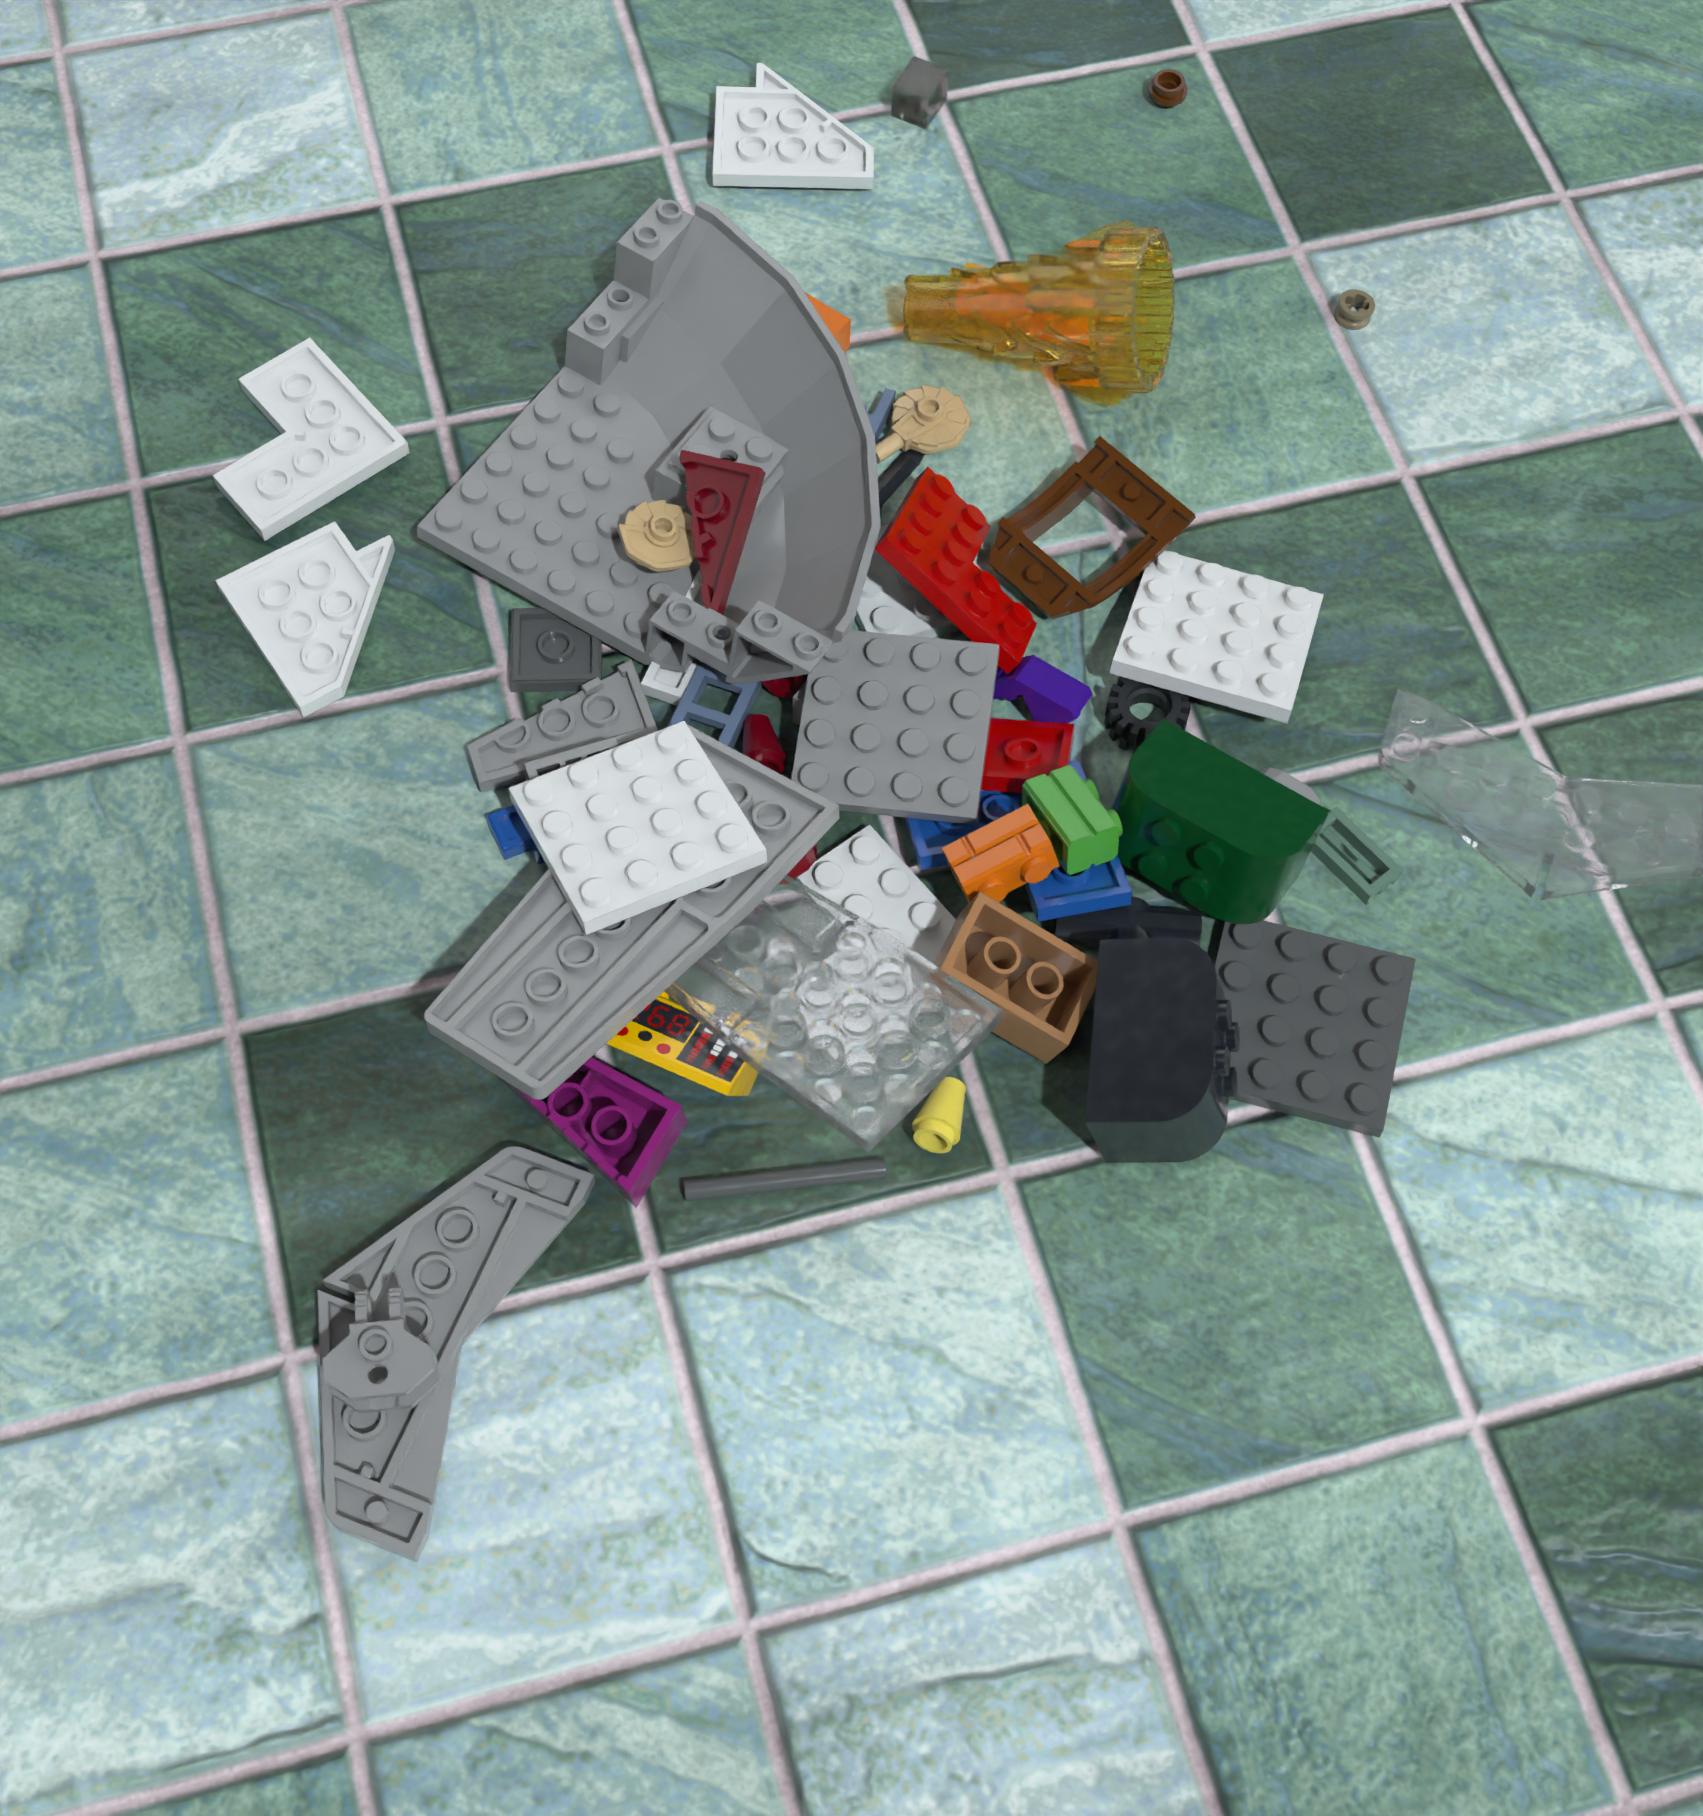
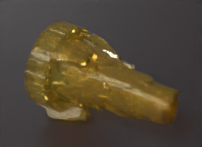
[903,221,1175,405]

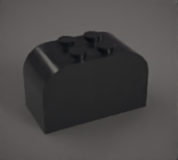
[1085,938,1240,1163]

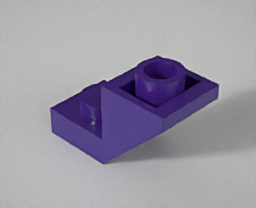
[993,655,1093,723]

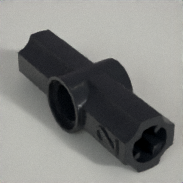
[1053,896,1202,947]

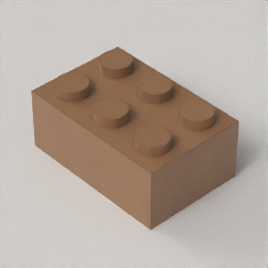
[921,891,1098,1064]

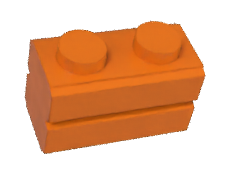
[941,804,1060,902]

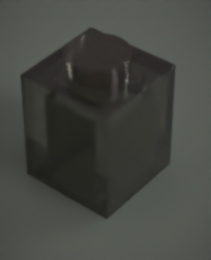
[891,56,949,129]

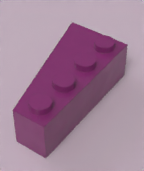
[493,1057,687,1208]

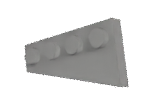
[467,659,658,793]

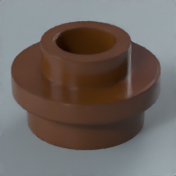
[1148,69,1188,107]

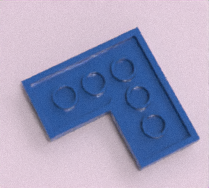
[903,760,1132,922]

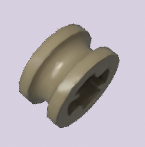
[1334,289,1375,330]

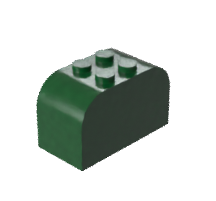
[1111,719,1330,924]

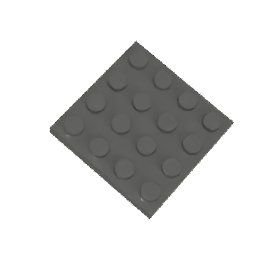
[1214,920,1416,1138]

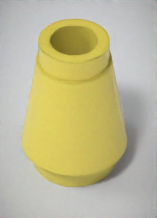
[912,1076,966,1153]

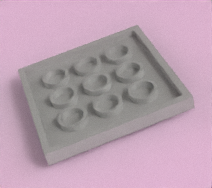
[791,630,999,825]

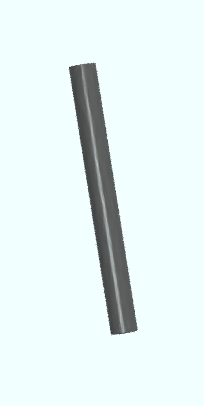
[684,1158,887,1201]

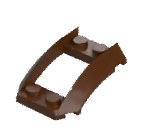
[988,436,1196,620]

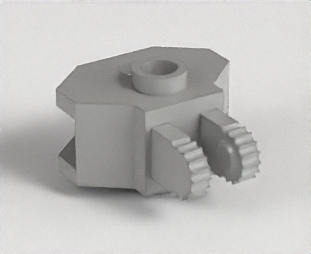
[322,1286,440,1413]

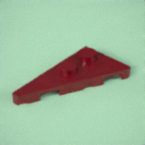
[680,450,766,615]

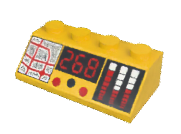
[606,988,771,1096]

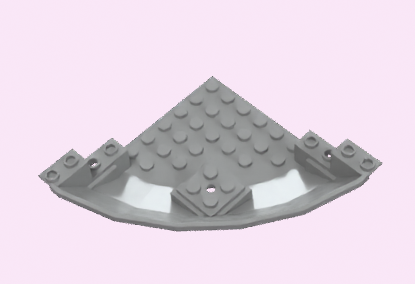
[417,198,881,685]

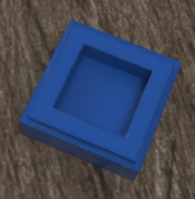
[486,805,537,860]

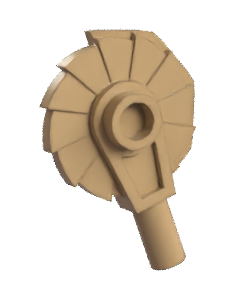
[876,385,971,464]
[618,500,696,572]

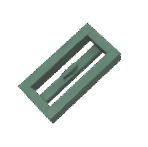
[1311,807,1403,905]

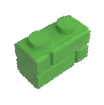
[1022,765,1123,875]

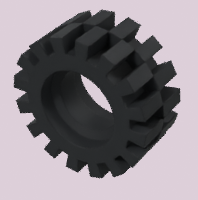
[1104,676,1191,753]

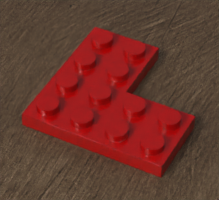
[875,467,1037,674]

